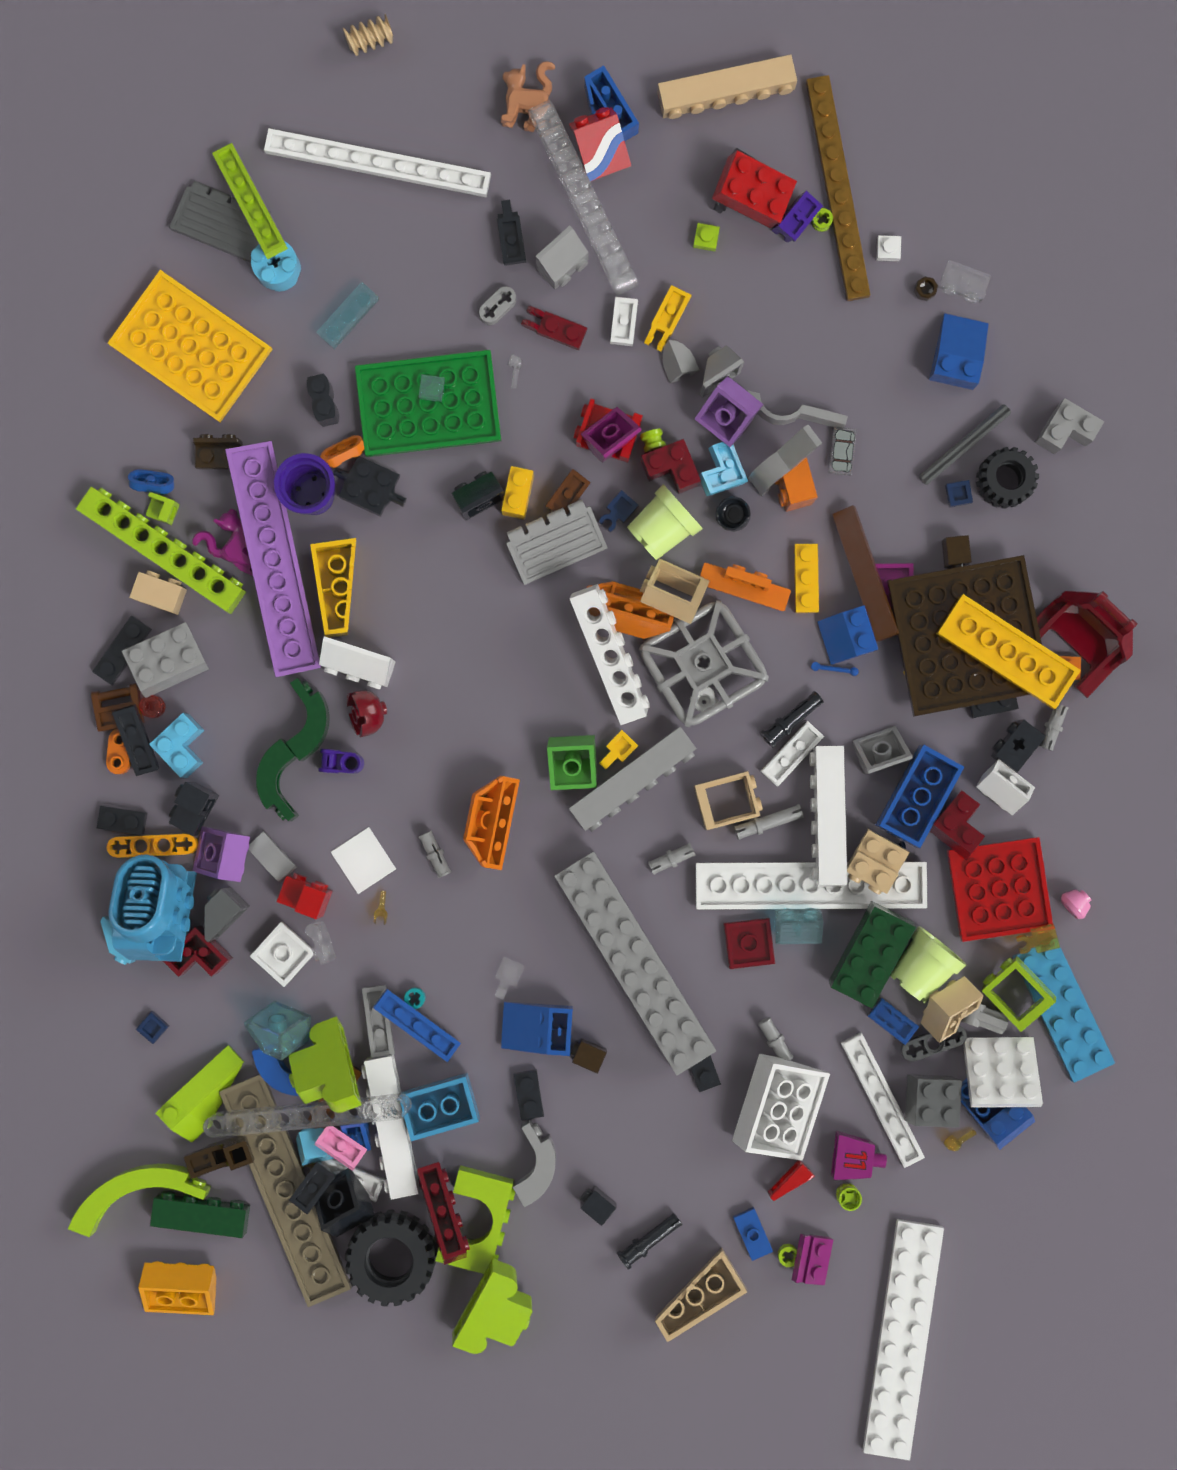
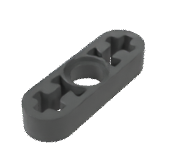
[900,1025,967,1062]

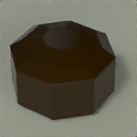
[914,276,938,301]

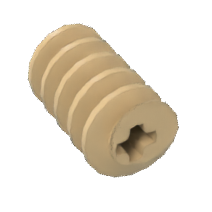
[343,14,393,56]

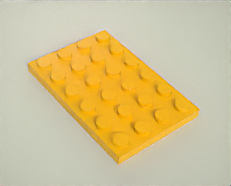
[107,270,273,423]

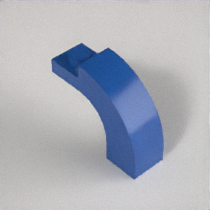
[252,1043,298,1096]

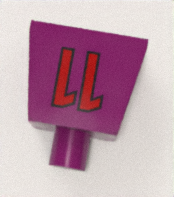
[831,1131,887,1180]

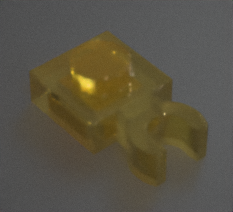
[1015,924,1060,954]

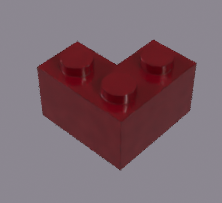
[640,439,701,494]
[930,790,985,860]
[163,926,233,977]

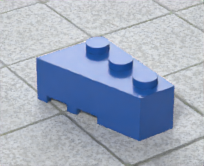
[584,65,639,141]

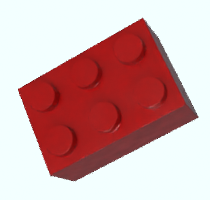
[712,150,797,229]

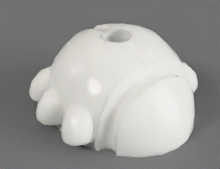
[690,687,719,712]

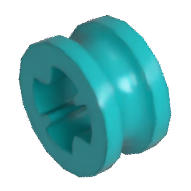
[404,987,426,1009]

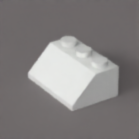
[319,636,396,690]

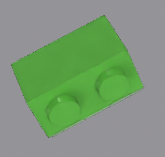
[547,735,597,790]

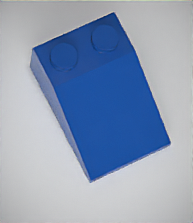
[929,313,989,390]

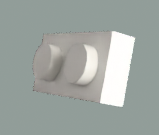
[610,297,638,346]

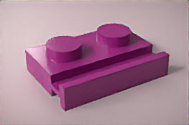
[791,1234,834,1285]

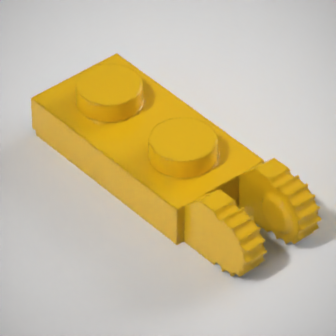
[644,285,692,352]

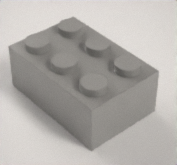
[122,622,209,698]

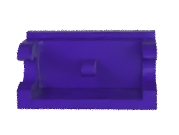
[772,190,823,242]

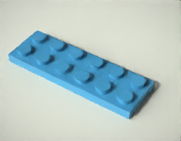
[1012,937,1115,1083]

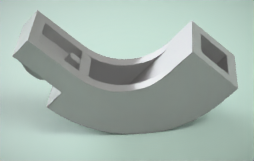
[513,1119,556,1208]

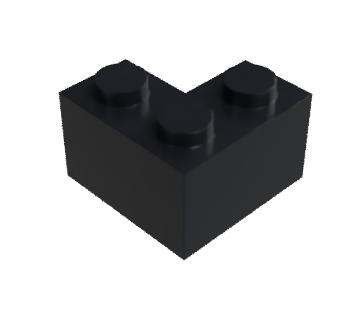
[169,782,219,836]

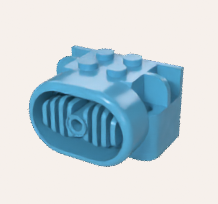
[108,855,197,962]

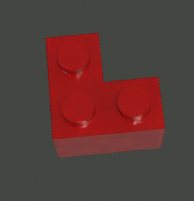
[277,873,333,919]

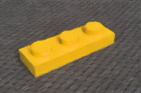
[794,544,819,613]

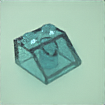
[244,1001,311,1061]

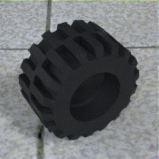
[976,447,1039,509]

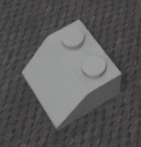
[536,225,589,289]

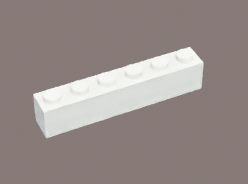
[809,746,847,887]
[361,1055,420,1200]

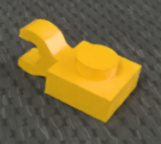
[599,730,638,770]

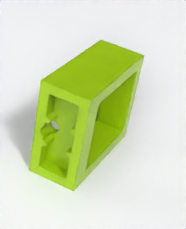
[982,956,1056,1032]

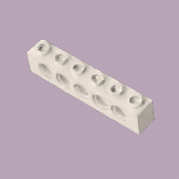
[570,584,650,725]

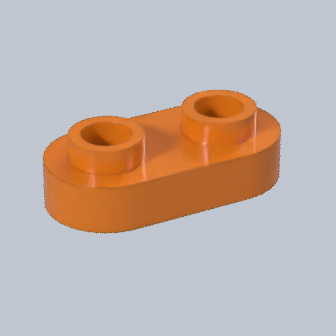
[320,435,364,468]
[106,729,131,774]

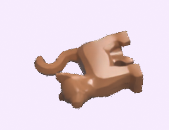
[501,61,555,132]

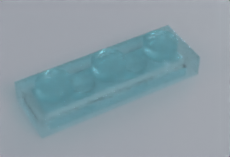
[316,282,379,349]

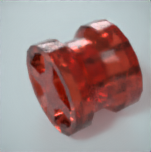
[139,695,166,718]

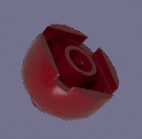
[347,690,387,738]

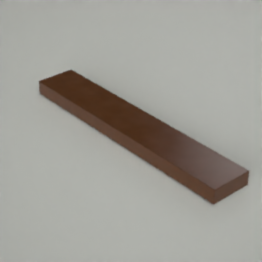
[832,505,899,642]

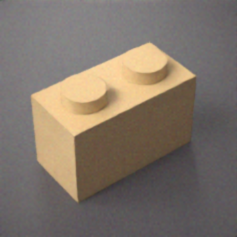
[129,570,187,615]

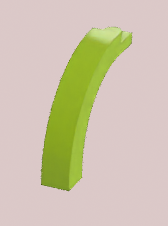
[68,1163,211,1237]

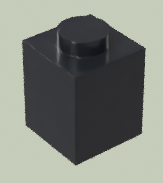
[580,1186,617,1226]

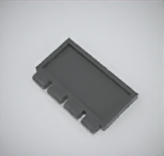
[169,181,271,263]

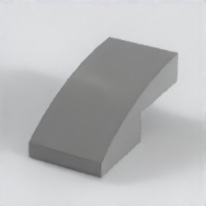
[249,831,297,883]

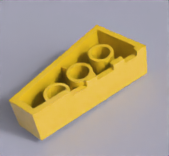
[310,538,356,638]

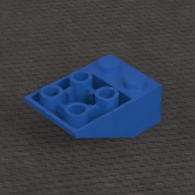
[501,1002,573,1056]
[961,1078,1036,1150]

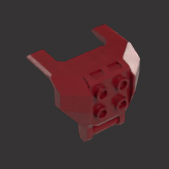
[1037,591,1138,698]

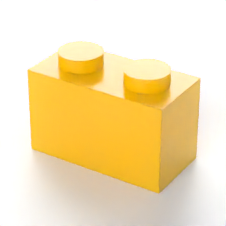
[501,466,534,520]

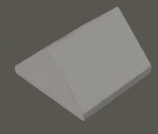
[853,726,913,774]

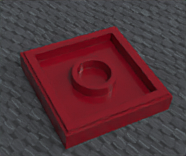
[724,918,775,969]

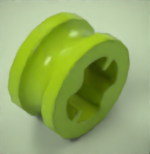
[811,208,833,232]
[777,1244,797,1267]

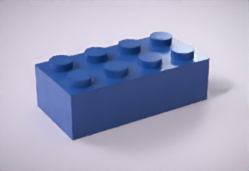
[875,745,964,848]

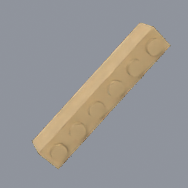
[657,55,797,119]

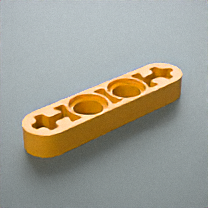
[106,834,198,858]

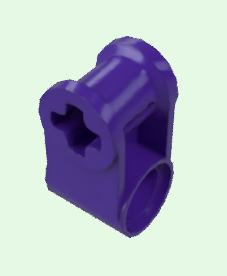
[318,749,364,774]

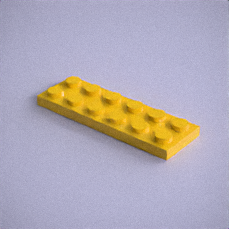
[936,594,1081,710]

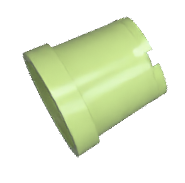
[627,484,703,560]
[890,926,966,1003]

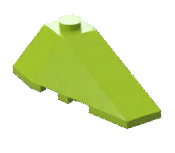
[155,1045,244,1142]

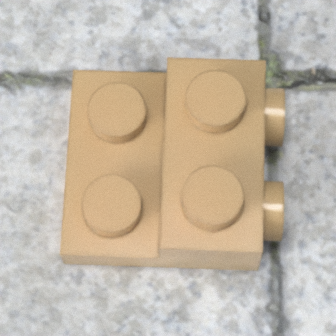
[847,829,910,895]

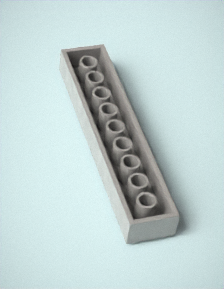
[555,852,716,1075]

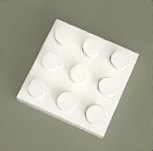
[963,1037,1043,1107]

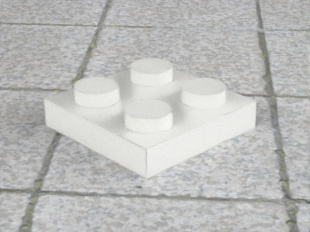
[250,921,316,987]

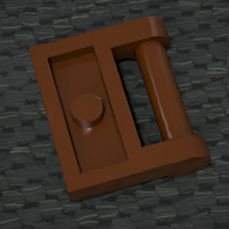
[91,683,145,732]

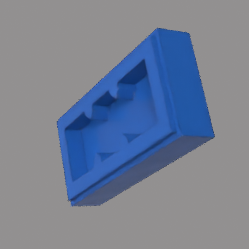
[868,998,919,1045]
[733,1207,773,1261]

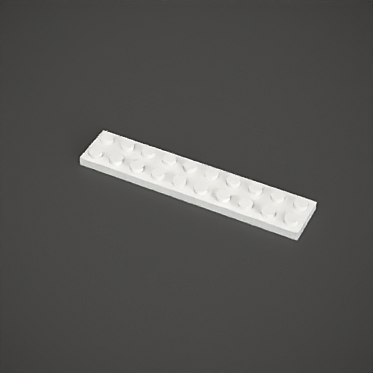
[696,862,927,909]
[862,1219,944,1460]

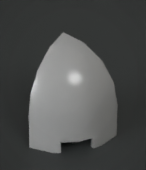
[663,340,699,383]

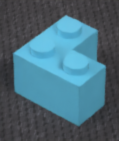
[149,713,205,778]

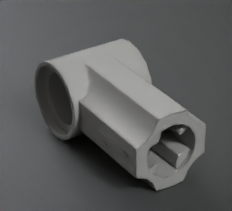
[961,1004,1008,1034]

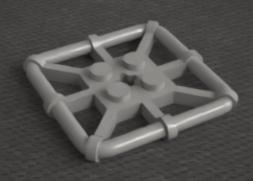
[639,600,769,727]

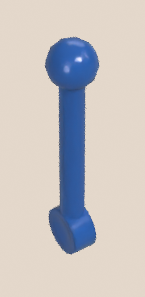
[811,662,859,676]

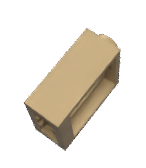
[640,558,709,624]
[694,771,763,830]

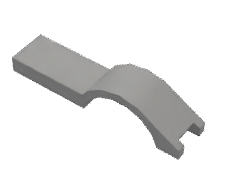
[748,390,848,430]
[748,425,822,496]

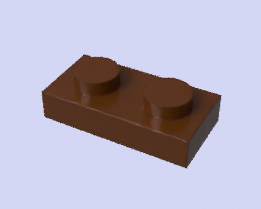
[545,469,591,515]

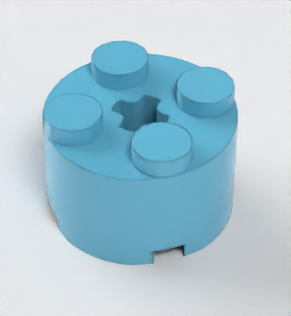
[251,241,301,292]

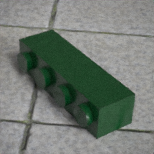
[150,1191,250,1238]

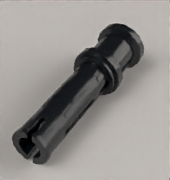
[760,691,824,748]
[617,1213,683,1270]

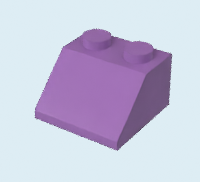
[193,826,250,882]

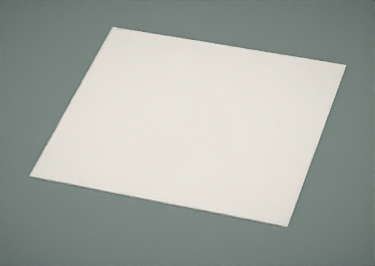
[331,827,396,894]

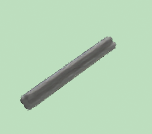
[919,404,1011,485]

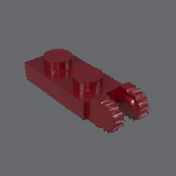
[521,306,588,350]

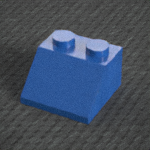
[817,605,878,665]

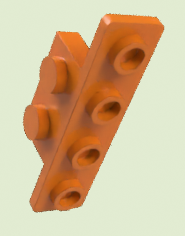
[700,563,791,612]

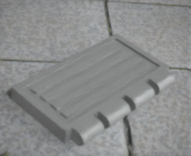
[506,499,608,585]

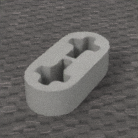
[479,287,516,325]

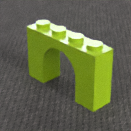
[435,1165,515,1274]

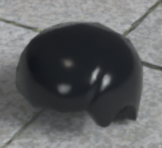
[716,497,751,532]

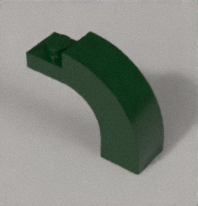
[286,678,330,761]
[256,739,299,821]

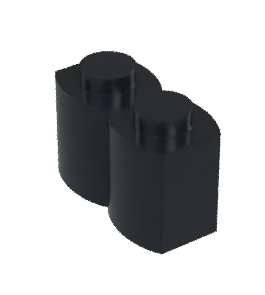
[307,373,339,427]

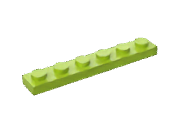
[212,143,288,259]

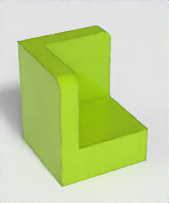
[146,492,180,526]

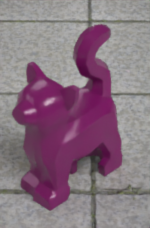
[192,509,253,576]

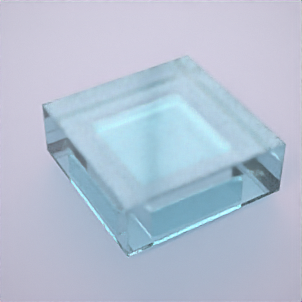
[419,375,445,402]

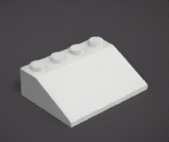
[732,1054,830,1161]

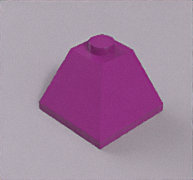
[581,407,641,463]

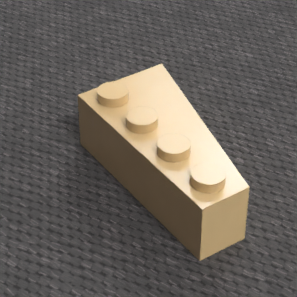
[655,1248,747,1342]

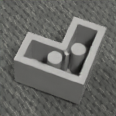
[1035,398,1104,454]

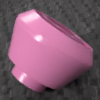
[1061,889,1091,919]

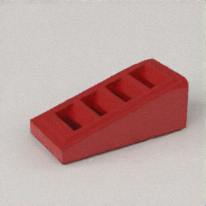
[768,1160,815,1201]

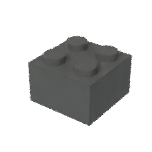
[905,1074,962,1127]

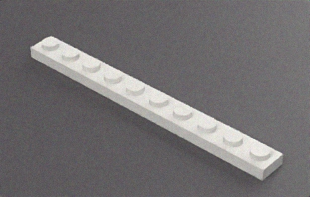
[264,128,491,198]

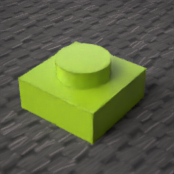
[693,223,720,251]

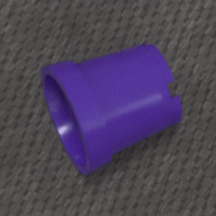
[274,453,335,515]

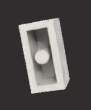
[976,759,1035,816]

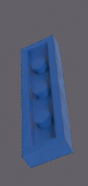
[372,989,461,1062]

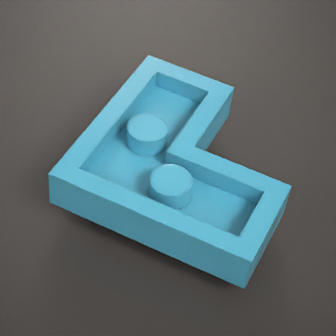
[699,442,748,496]

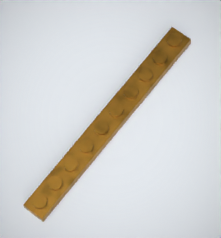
[806,75,871,301]

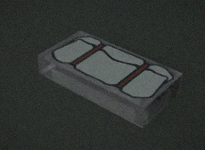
[828,427,857,476]

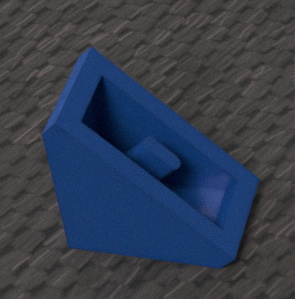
[340,1114,371,1151]

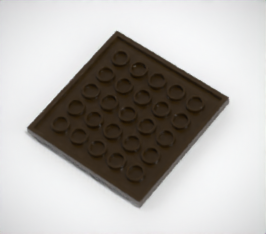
[887,555,1042,717]

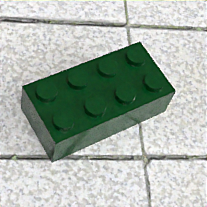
[829,901,916,1008]

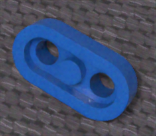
[128,469,174,495]

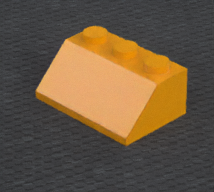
[138,1261,217,1315]

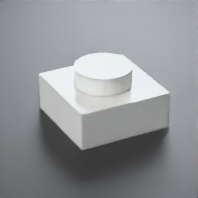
[876,235,901,261]

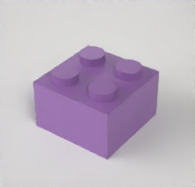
[695,376,764,447]

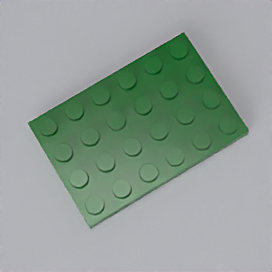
[355,350,501,457]

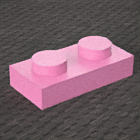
[314,1123,367,1171]

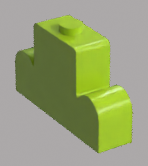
[289,1016,362,1113]
[452,1258,532,1354]

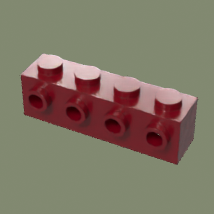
[417,1162,470,1265]

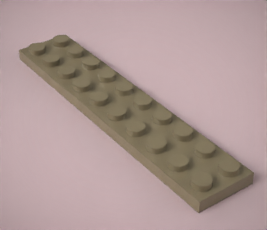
[219,1074,352,1307]

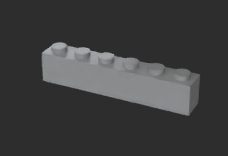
[569,727,697,832]

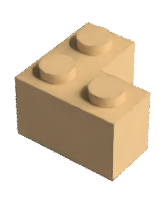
[921,976,984,1043]

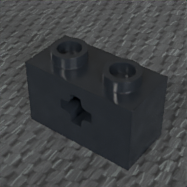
[991,719,1046,773]

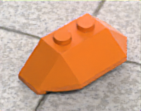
[587,581,674,639]
[463,776,520,870]

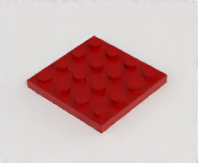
[947,837,1054,942]

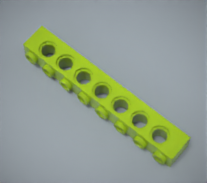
[76,486,246,614]

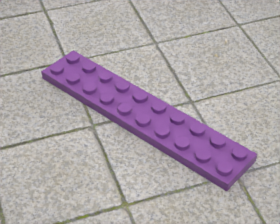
[225,441,321,677]

